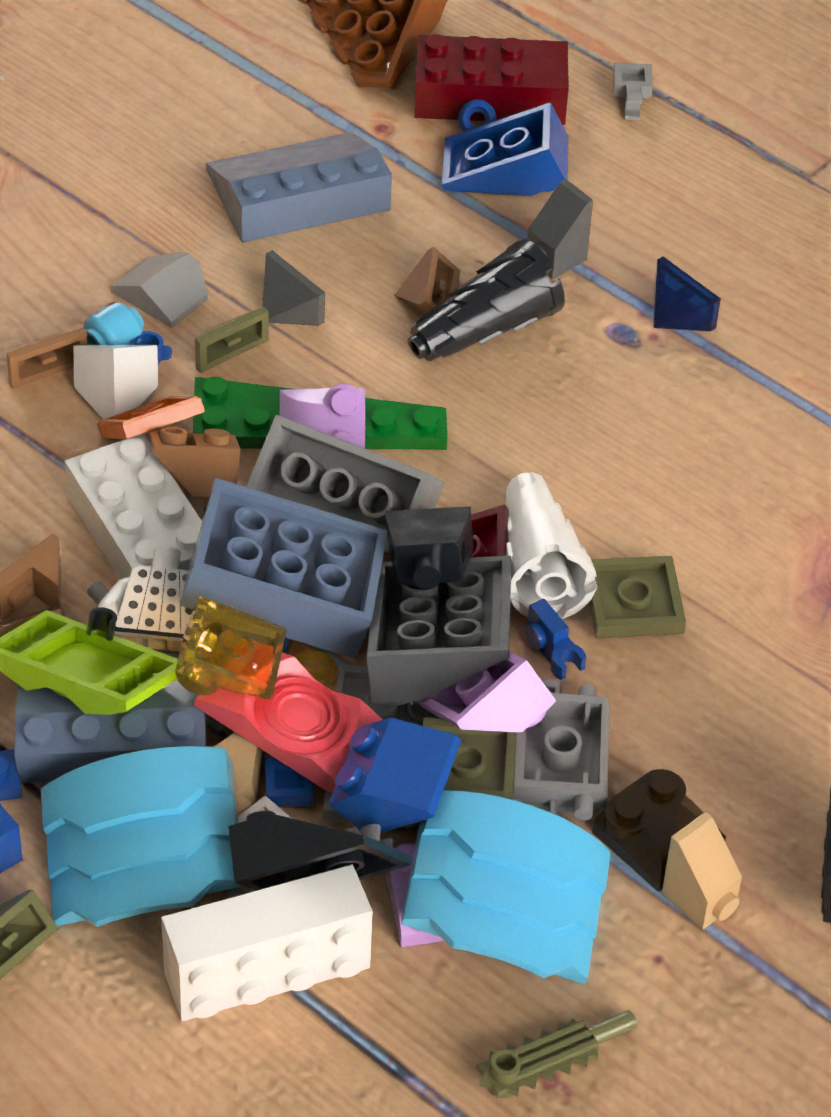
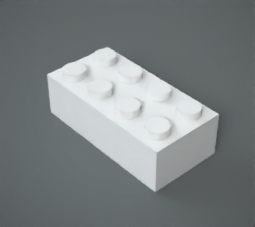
[64,433,202,579]
[161,864,373,1021]

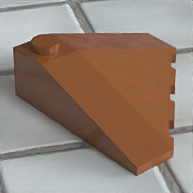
[302,0,447,88]

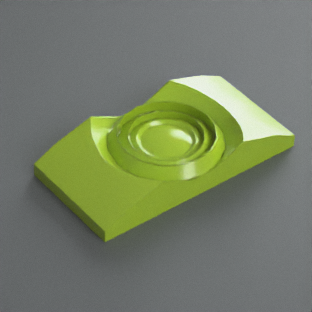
[0,610,188,715]

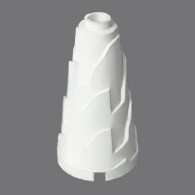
[505,472,597,619]

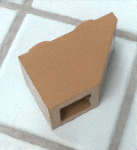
[149,427,241,497]

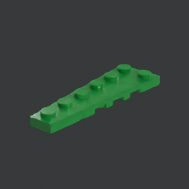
[193,377,448,450]

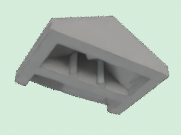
[111,252,208,328]

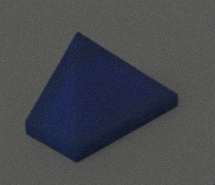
[654,256,721,332]

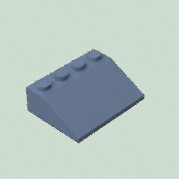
[206,132,392,243]
[179,478,388,659]
[14,650,207,783]

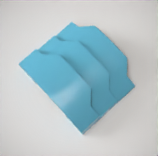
[41,746,243,927]
[401,790,611,984]

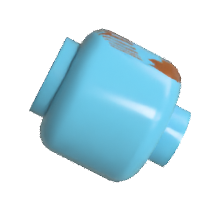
[83,302,144,345]

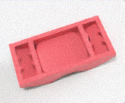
[193,641,383,794]

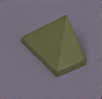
[195,307,269,373]
[0,890,59,979]

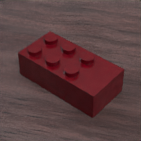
[414,34,569,125]

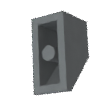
[527,179,593,280]

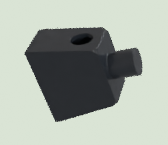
[385,506,474,590]

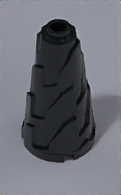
[408,239,565,361]

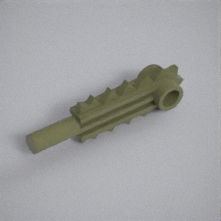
[477,1010,637,1098]

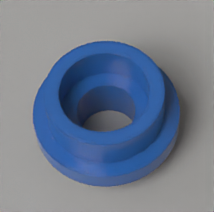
[458,100,497,132]

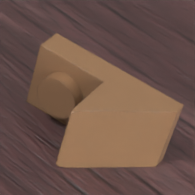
[0,534,61,621]

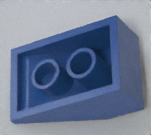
[442,102,568,196]

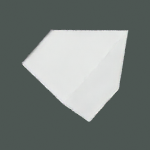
[73,345,158,419]

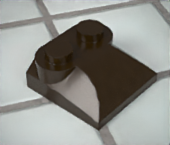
[592,769,726,892]

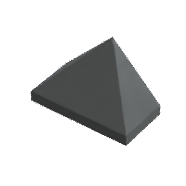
[262,250,325,326]

